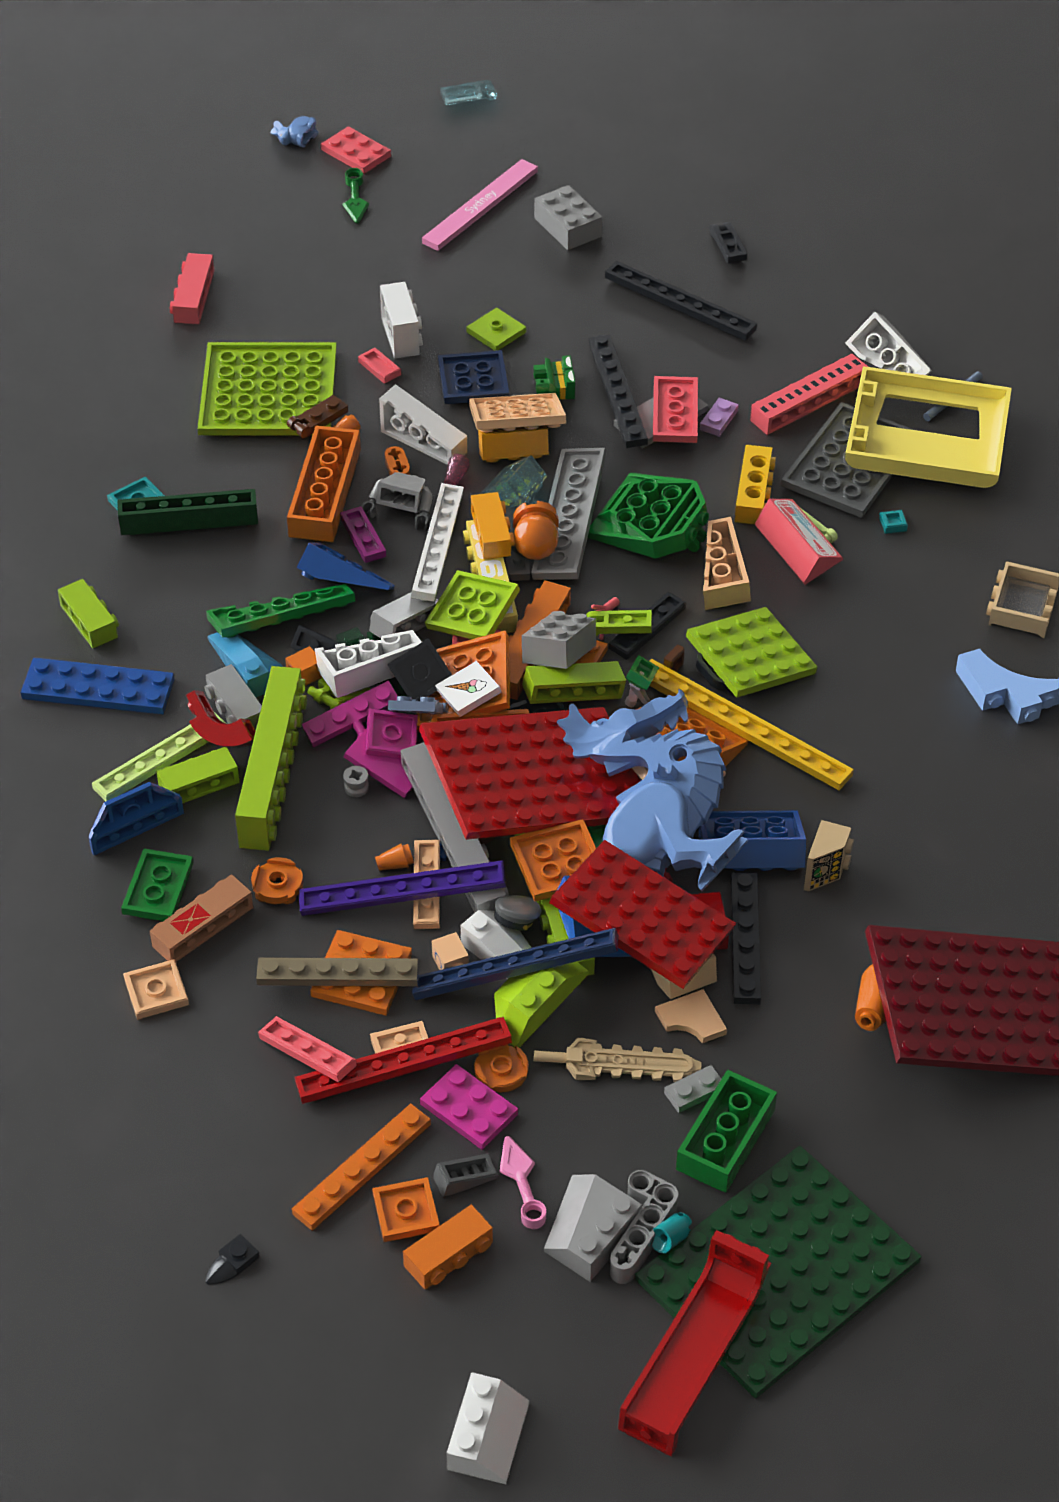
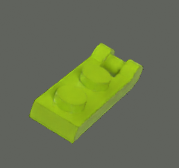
[586,610,652,636]

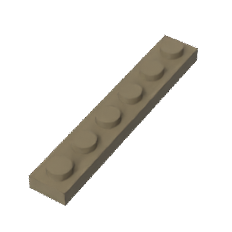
[256,958,418,986]

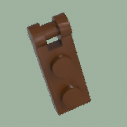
[287,395,348,438]

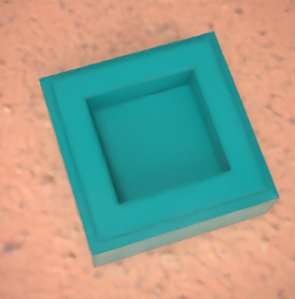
[879,510,908,534]

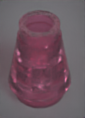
[444,454,469,486]

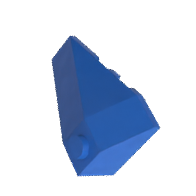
[296,542,395,590]

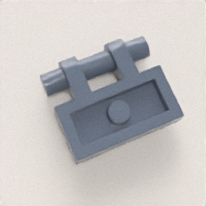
[388,696,448,714]

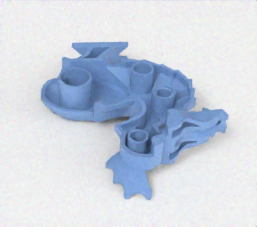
[557,689,748,891]

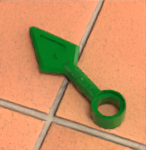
[342,168,369,223]

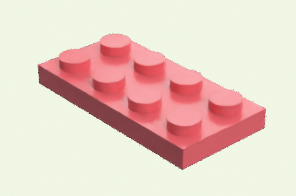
[653,376,698,443]

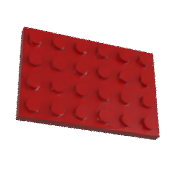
[549,840,736,989]

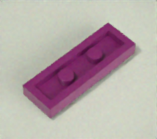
[340,506,386,563]

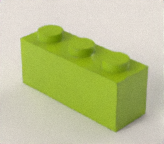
[58,579,119,649]
[156,747,240,803]

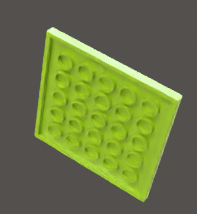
[197,342,337,436]

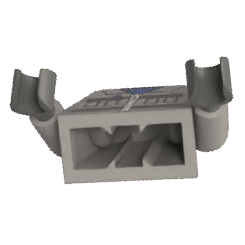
[362,472,433,531]

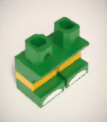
[533,355,575,399]

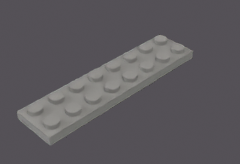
[531,448,606,580]

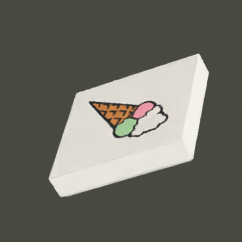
[435,661,501,717]

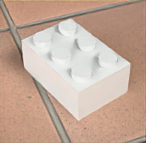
[380,282,423,359]

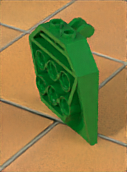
[588,473,709,558]

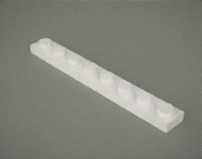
[411,483,464,602]

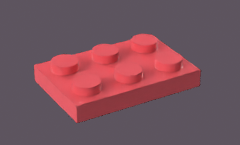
[321,126,391,174]

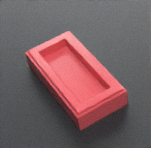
[358,348,402,384]

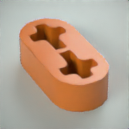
[385,446,410,475]

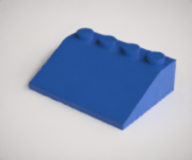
[698,810,806,871]

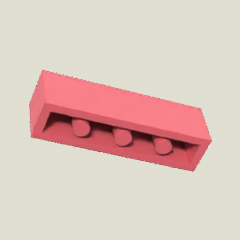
[170,253,214,324]

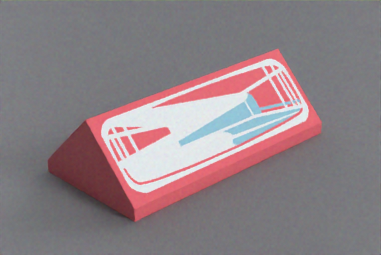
[755,499,843,585]

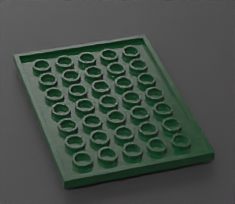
[635,1145,922,1399]

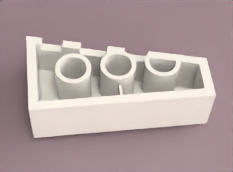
[379,384,467,467]
[315,630,421,698]

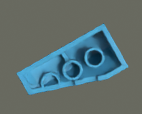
[207,632,283,697]

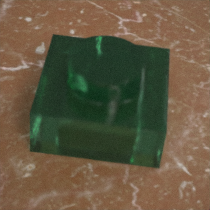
[336,627,365,646]

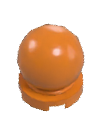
[513,501,559,560]

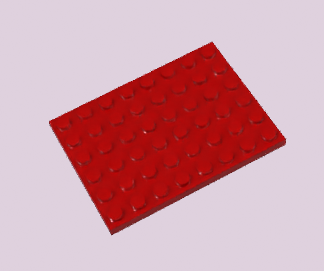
[419,707,640,840]

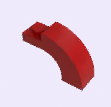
[186,690,256,747]

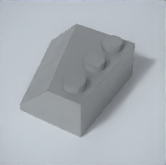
[544,1174,642,1282]

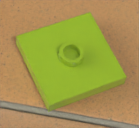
[466,307,526,351]

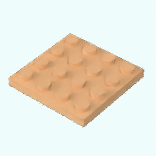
[469,393,566,432]

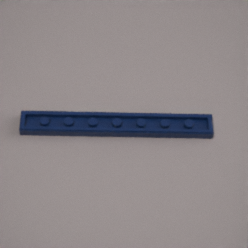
[412,928,618,1000]

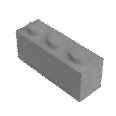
[369,592,438,638]
[204,664,262,731]

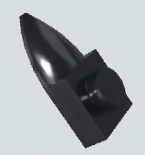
[205,1233,260,1284]

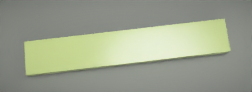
[92,712,225,802]

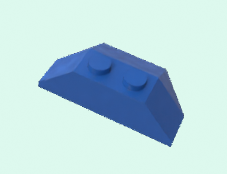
[88,782,184,855]

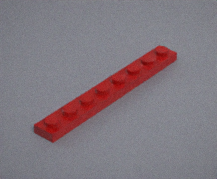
[294,1017,512,1104]

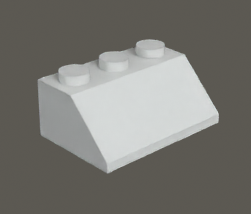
[447,1372,530,1484]

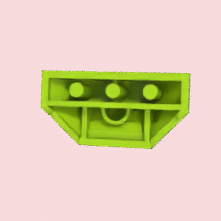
[494,962,589,1048]

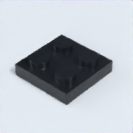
[387,638,452,701]

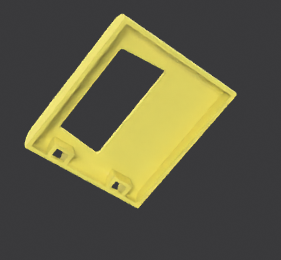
[845,366,1012,488]

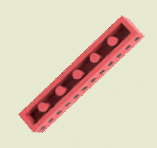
[750,354,868,435]

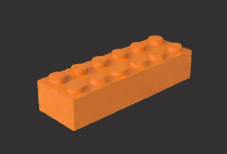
[287,425,361,542]

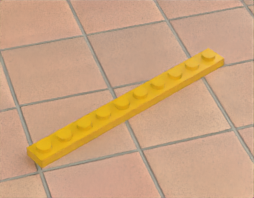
[649,659,854,790]

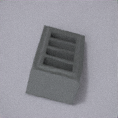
[433,1154,498,1197]

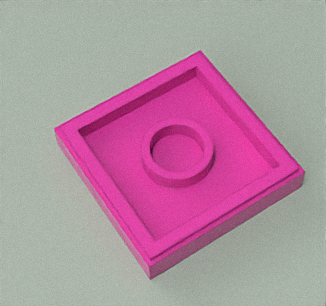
[365,708,418,759]

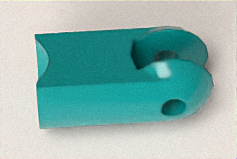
[652,1212,692,1253]

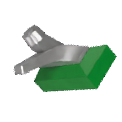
[625,655,659,708]

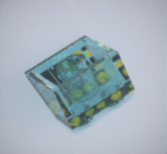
[481,455,547,508]

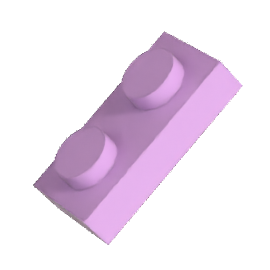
[700,398,739,437]

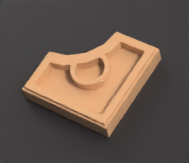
[655,989,727,1043]

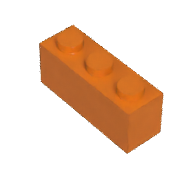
[403,1204,493,1290]

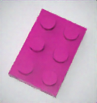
[420,1064,518,1150]

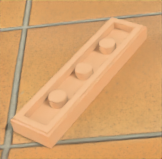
[413,840,440,929]

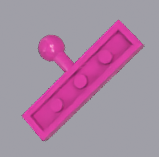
[302,680,397,747]

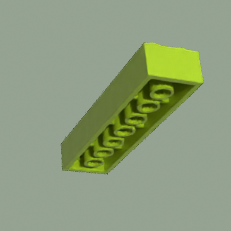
[235,666,307,851]

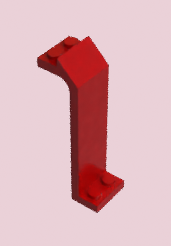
[618,1230,771,1456]

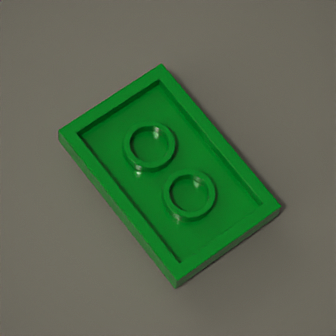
[121,849,194,921]

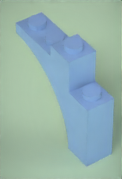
[956,649,1059,724]

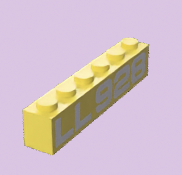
[463,520,518,633]

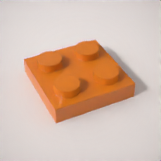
[372,1177,440,1242]

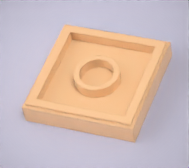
[123,959,189,1020]

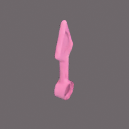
[500,1136,546,1229]

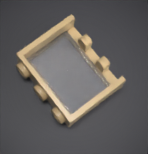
[986,561,1059,638]

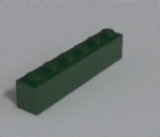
[117,489,258,535]

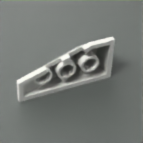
[846,312,932,375]
[461,910,531,979]

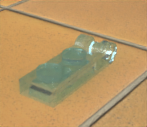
[440,80,497,105]

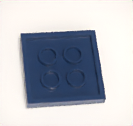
[438,350,510,404]

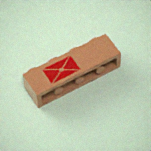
[150,874,253,962]

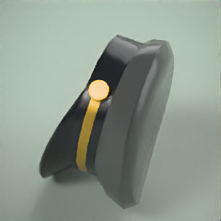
[494,895,542,932]

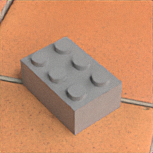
[534,185,602,250]
[522,611,596,669]

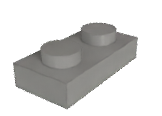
[664,1065,721,1113]

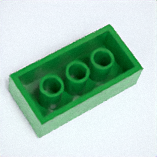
[676,1069,777,1193]

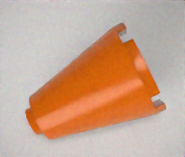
[855,964,886,1031]

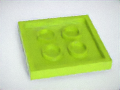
[425,570,520,639]

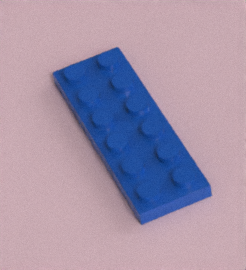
[20,658,174,714]

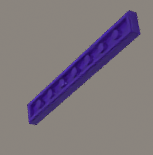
[299,860,506,916]

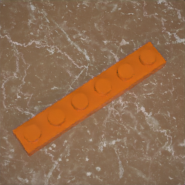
[292,1103,431,1231]

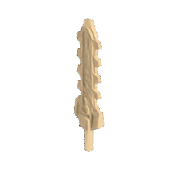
[533,1038,701,1082]

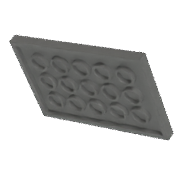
[781,402,913,518]

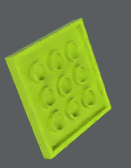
[686,607,817,698]

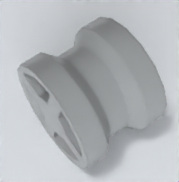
[343,766,369,797]

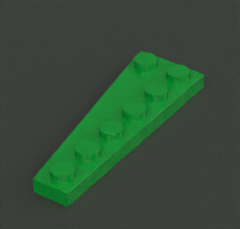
[206,584,355,638]

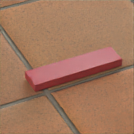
[258,1016,357,1082]

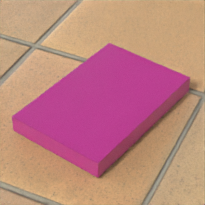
[344,728,413,798]

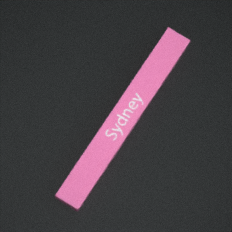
[422,159,538,251]

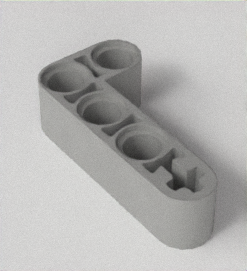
[610,1170,678,1284]

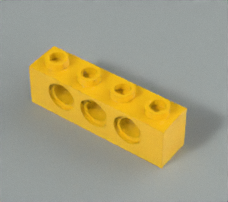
[734,445,776,524]

